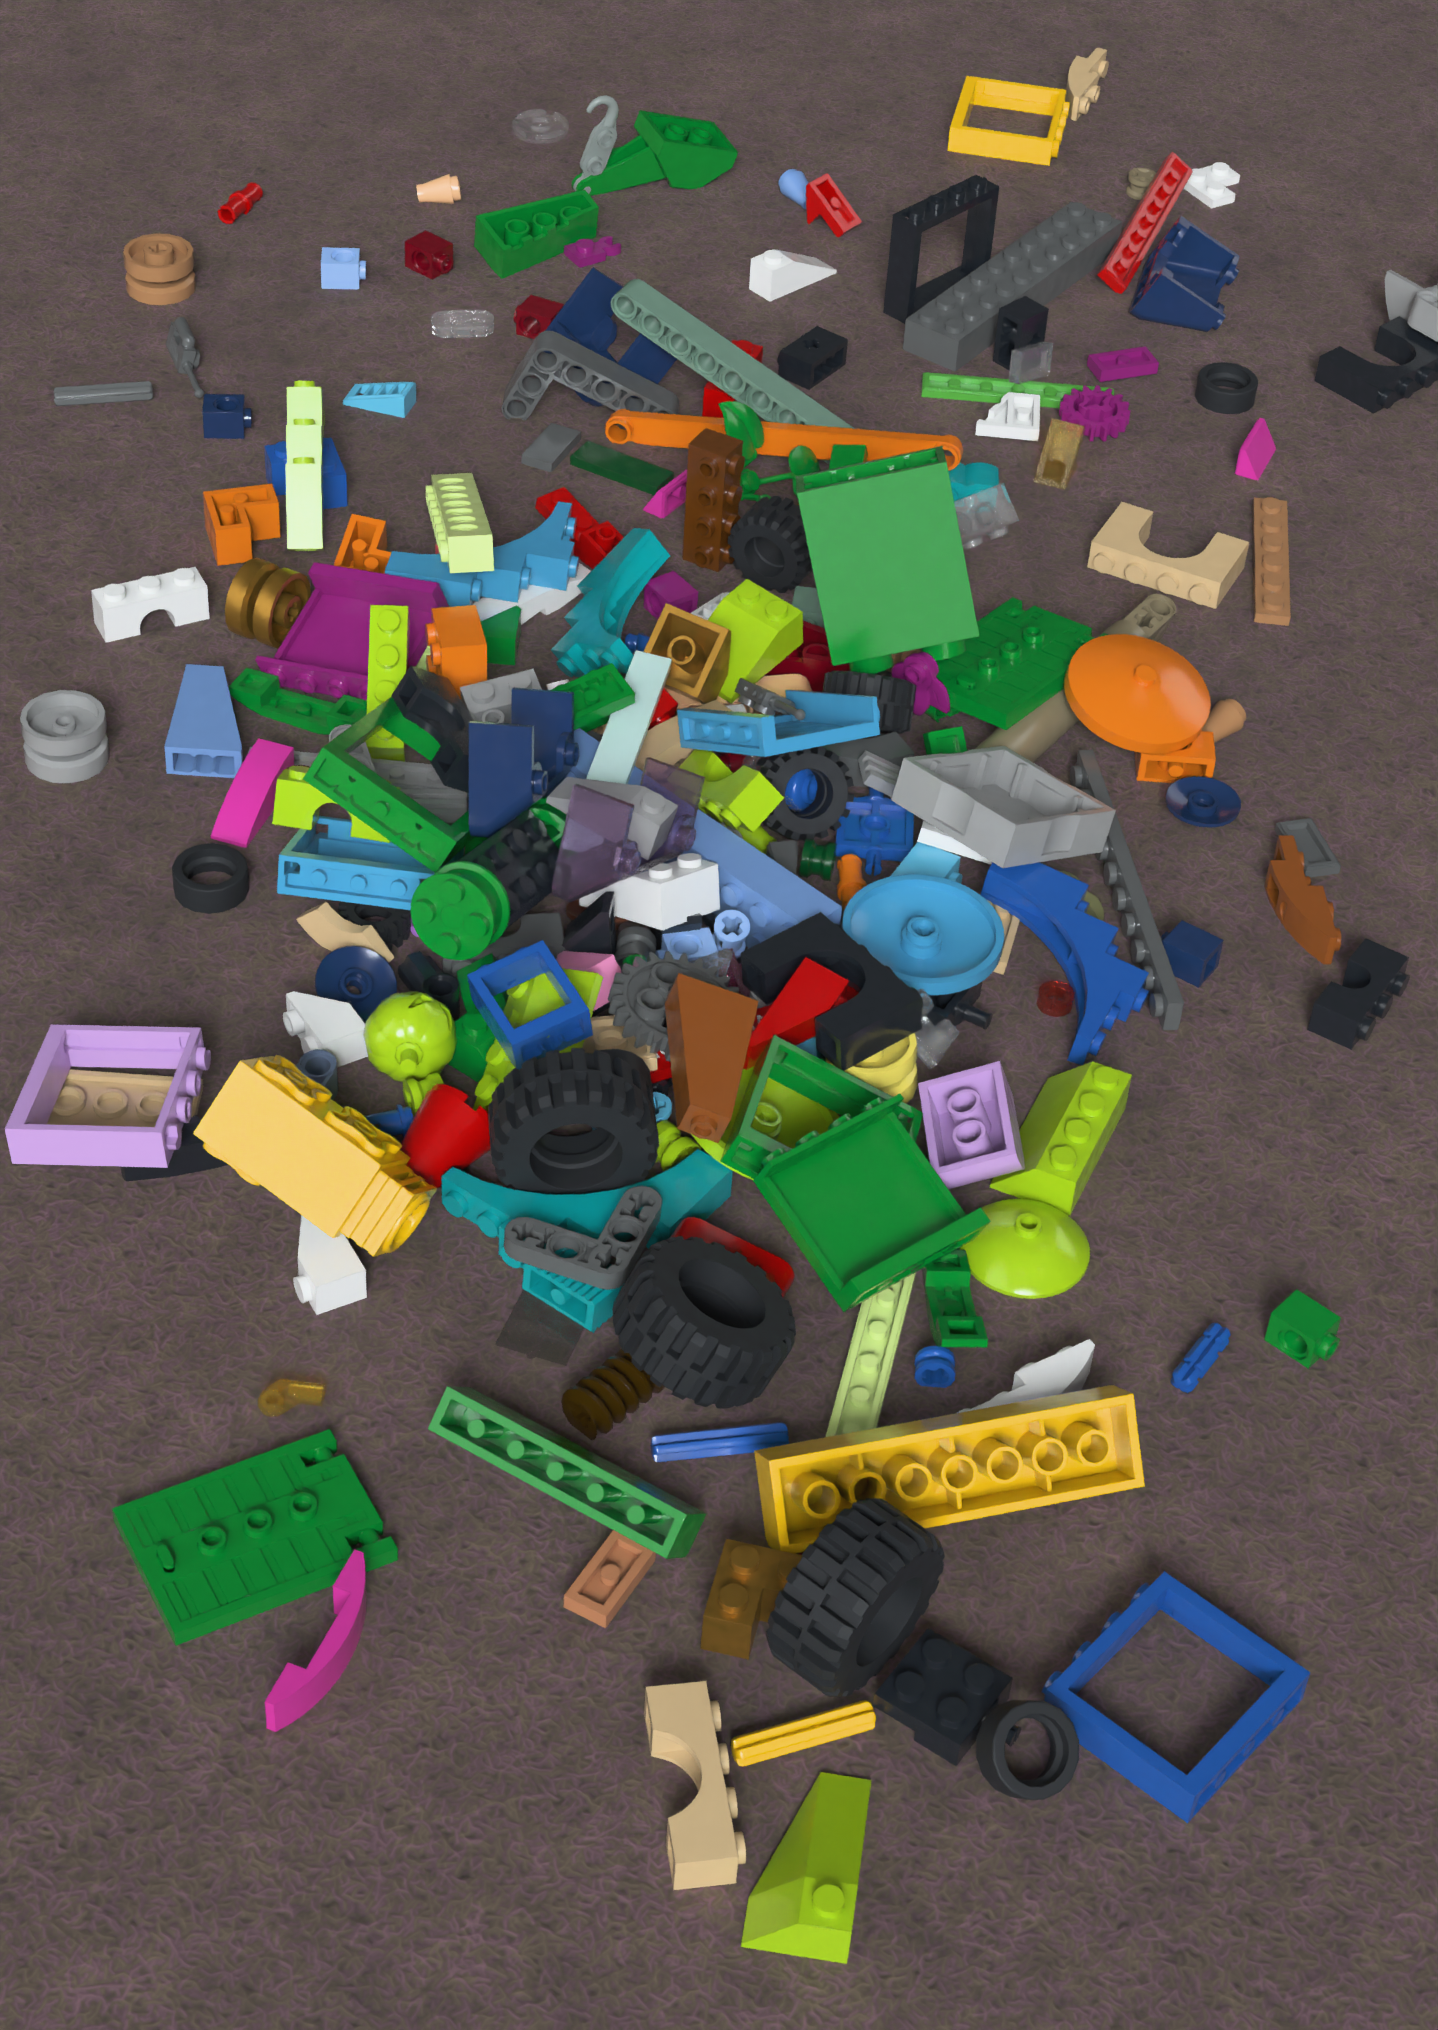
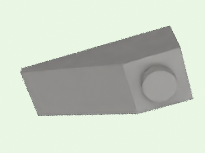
[546,777,678,860]

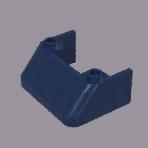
[543,267,677,407]
[469,688,579,838]

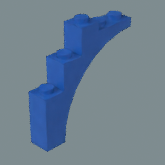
[980,862,1149,1065]

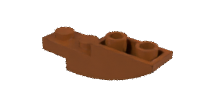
[1264,835,1341,964]

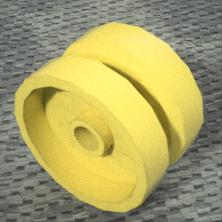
[826,1033,918,1104]

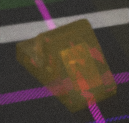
[1033,418,1085,490]

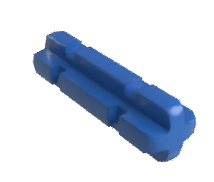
[1171,1323,1231,1393]

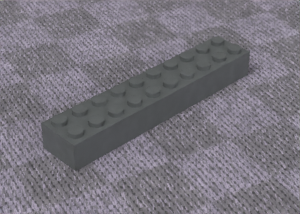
[903,202,1122,371]

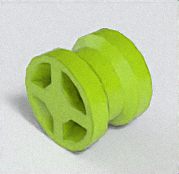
[403,1072,444,1118]

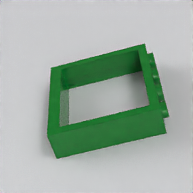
[720,1035,923,1179]

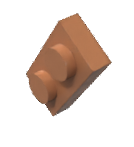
[563,1530,656,1628]

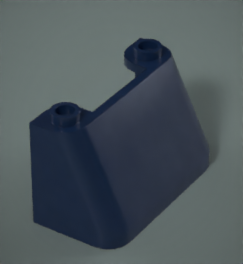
[1128,216,1240,332]

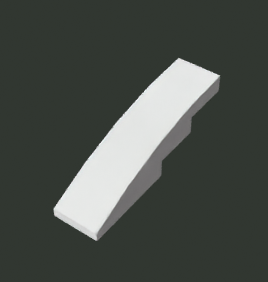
[472,563,591,625]

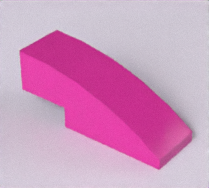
[211,738,294,848]

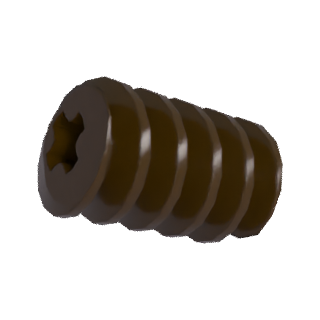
[561,1348,665,1440]

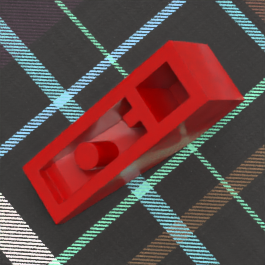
[743,957,849,1070]

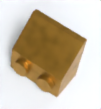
[643,603,732,704]

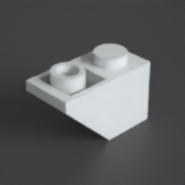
[283,991,368,1067]

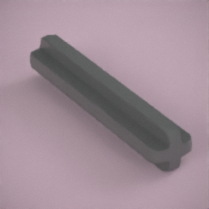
[54,381,153,406]

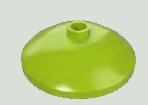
[959,1199,1090,1299]

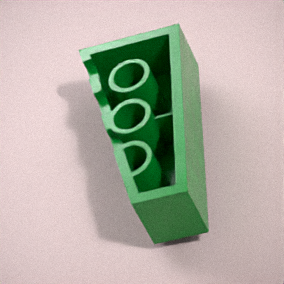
[474,190,599,279]

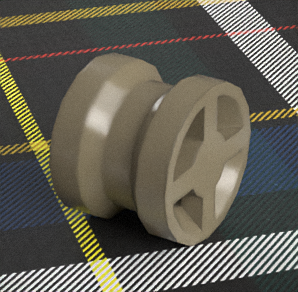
[1126,168,1156,200]

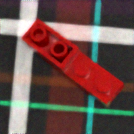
[535,487,624,569]

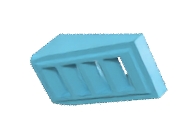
[343,382,416,418]

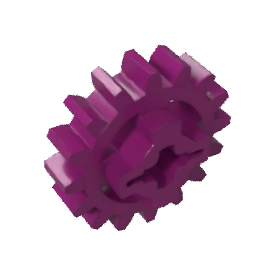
[1059,385,1131,442]

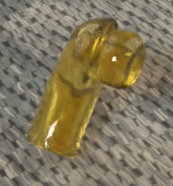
[258,1378,326,1417]

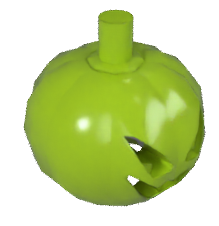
[363,991,457,1082]

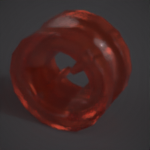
[1037,980,1075,1017]

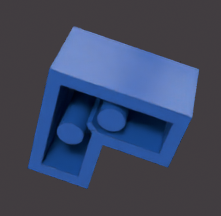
[264,437,347,509]

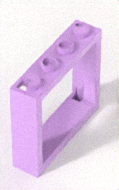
[5,1024,211,1168]

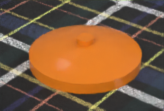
[1064,634,1211,754]

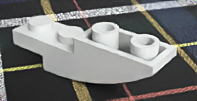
[957,1339,1095,1413]

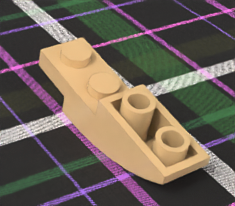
[1065,48,1109,121]

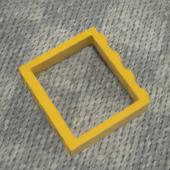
[947,76,1070,166]

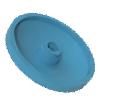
[842,874,1004,995]

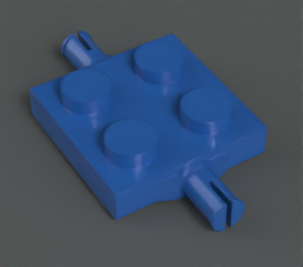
[835,786,914,876]

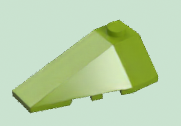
[741,1772,871,1964]

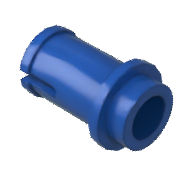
[365,1104,413,1138]

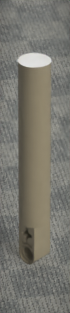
[975,593,1176,763]

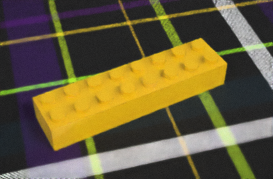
[754,1385,1145,1554]

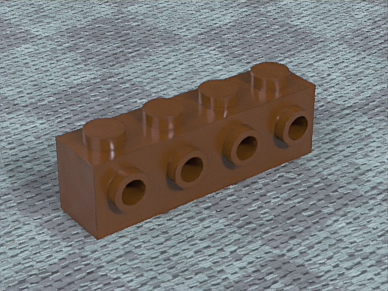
[682,428,745,572]

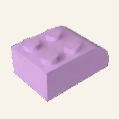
[918,1061,1025,1189]

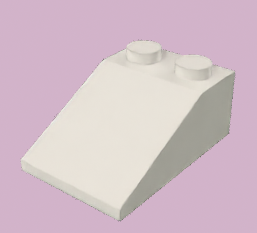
[579,853,720,930]

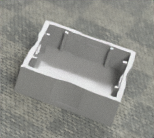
[891,746,1116,868]

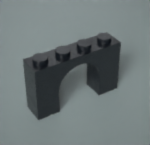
[1315,316,1438,414]
[741,912,923,1071]

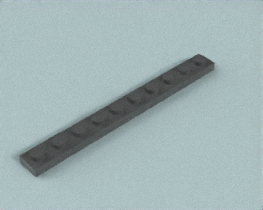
[1070,750,1184,1031]

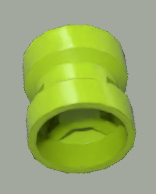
[655,1120,701,1171]

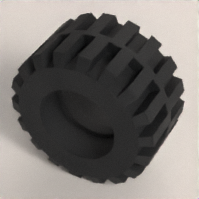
[728,496,813,593]
[822,671,917,734]
[756,746,854,841]

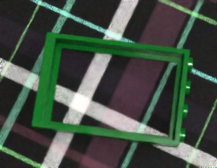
[303,696,474,873]

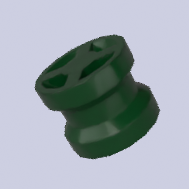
[800,839,837,881]

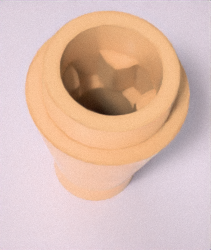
[416,174,461,204]

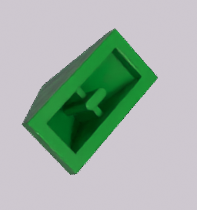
[481,605,521,665]

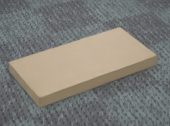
[47,1069,204,1127]

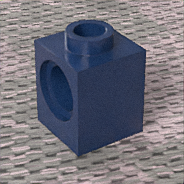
[202,394,252,439]

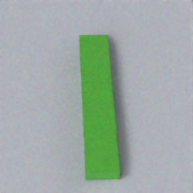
[921,372,1114,408]

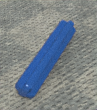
[650,1422,789,1463]

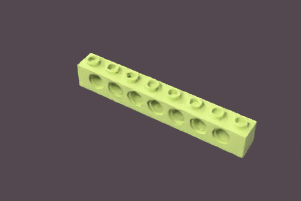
[425,473,494,573]

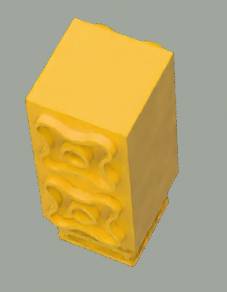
[193,1055,437,1257]

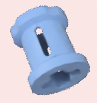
[712,910,750,960]

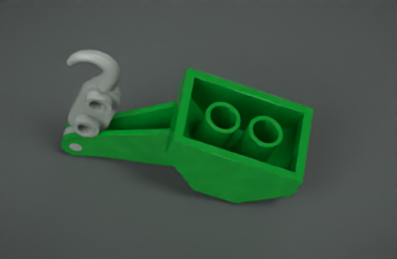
[572,95,739,196]

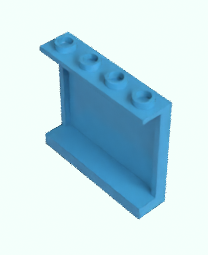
[677,690,880,757]

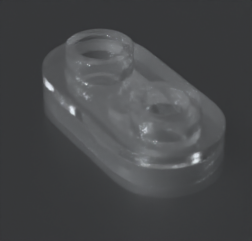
[431,309,494,338]

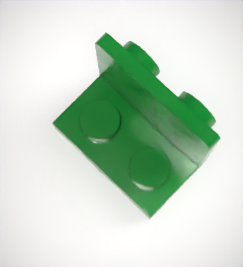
[551,663,635,732]

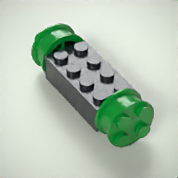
[410,797,593,960]

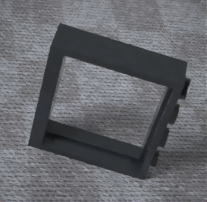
[883,175,999,324]

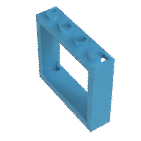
[277,816,464,910]

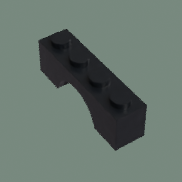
[392,665,474,793]

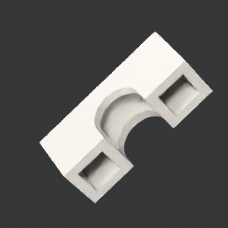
[91,567,210,643]

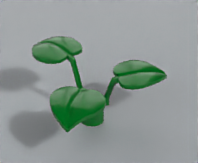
[718,401,821,502]

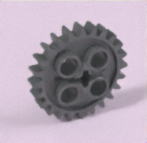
[608,951,739,1062]

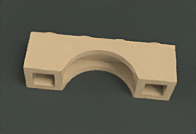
[644,1681,746,1890]

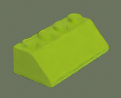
[473,968,603,1113]
[989,1061,1132,1216]

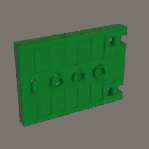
[936,597,1108,730]
[112,1429,398,1646]

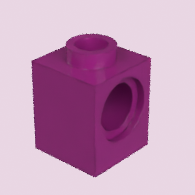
[644,571,698,620]

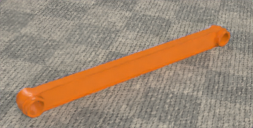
[605,409,963,471]

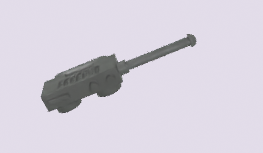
[166,317,204,398]
[734,678,806,720]

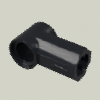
[398,951,460,1022]

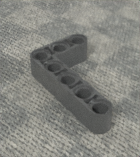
[502,331,680,421]

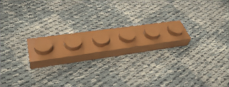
[1252,497,1291,626]

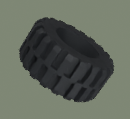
[488,1048,659,1194]
[612,1236,796,1409]
[766,1498,945,1697]

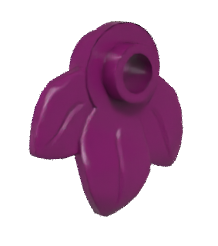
[892,652,950,716]

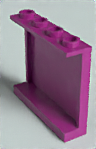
[255,562,449,700]

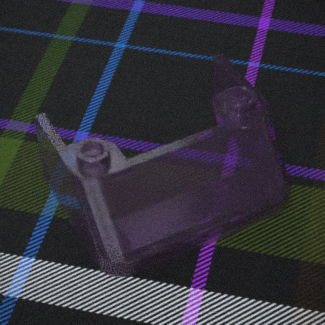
[552,757,705,902]

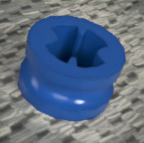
[914,1346,956,1388]

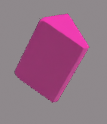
[1235,418,1276,480]
[643,469,687,518]

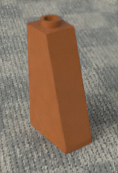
[665,973,759,1143]

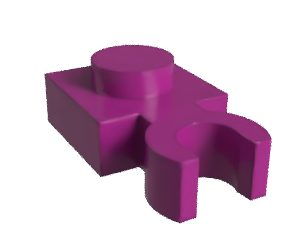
[564,236,621,268]

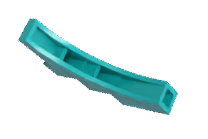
[551,528,670,677]
[442,1149,733,1269]

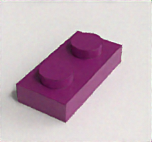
[1087,346,1159,382]

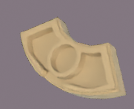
[296,902,395,963]

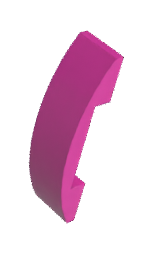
[265,1549,366,1732]

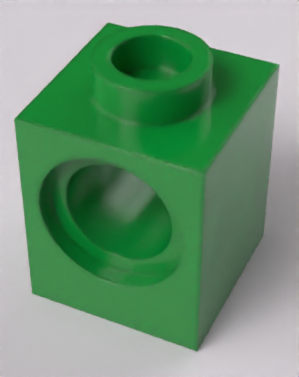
[1264,1289,1341,1369]

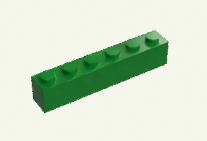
[428,1386,707,1559]

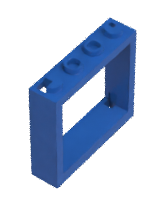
[1042,1571,1310,1823]

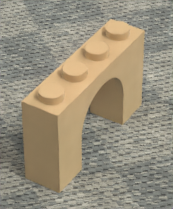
[1087,502,1249,609]

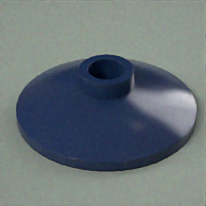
[1165,776,1241,827]
[315,946,397,1023]

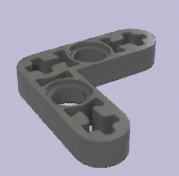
[504,1186,662,1290]

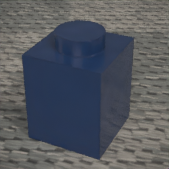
[1161,920,1224,988]

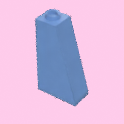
[164,664,243,778]

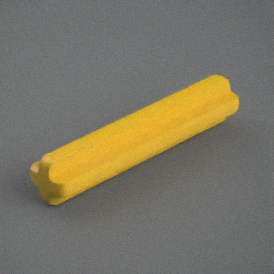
[731,1700,876,1767]

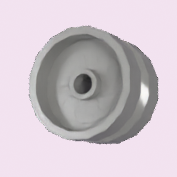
[20,690,110,783]

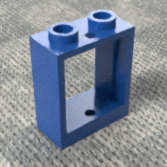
[467,940,593,1070]

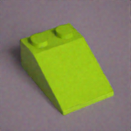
[708,579,803,704]

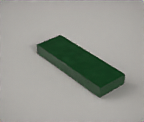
[570,441,674,495]

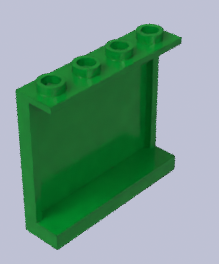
[753,1094,991,1312]

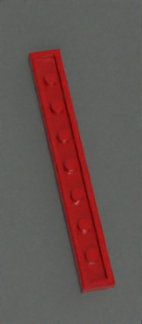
[1097,152,1193,294]

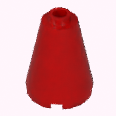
[400,1084,491,1189]

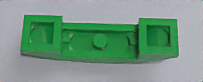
[228,667,367,735]
[922,1250,988,1348]

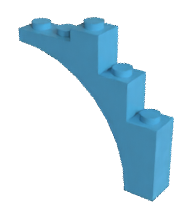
[385,501,579,607]

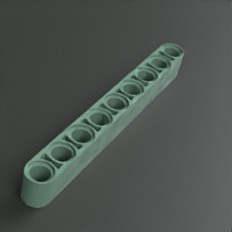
[611,279,855,464]

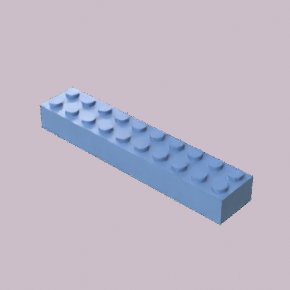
[543,728,842,949]

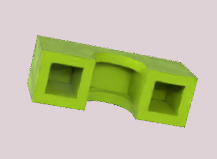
[272,766,401,843]

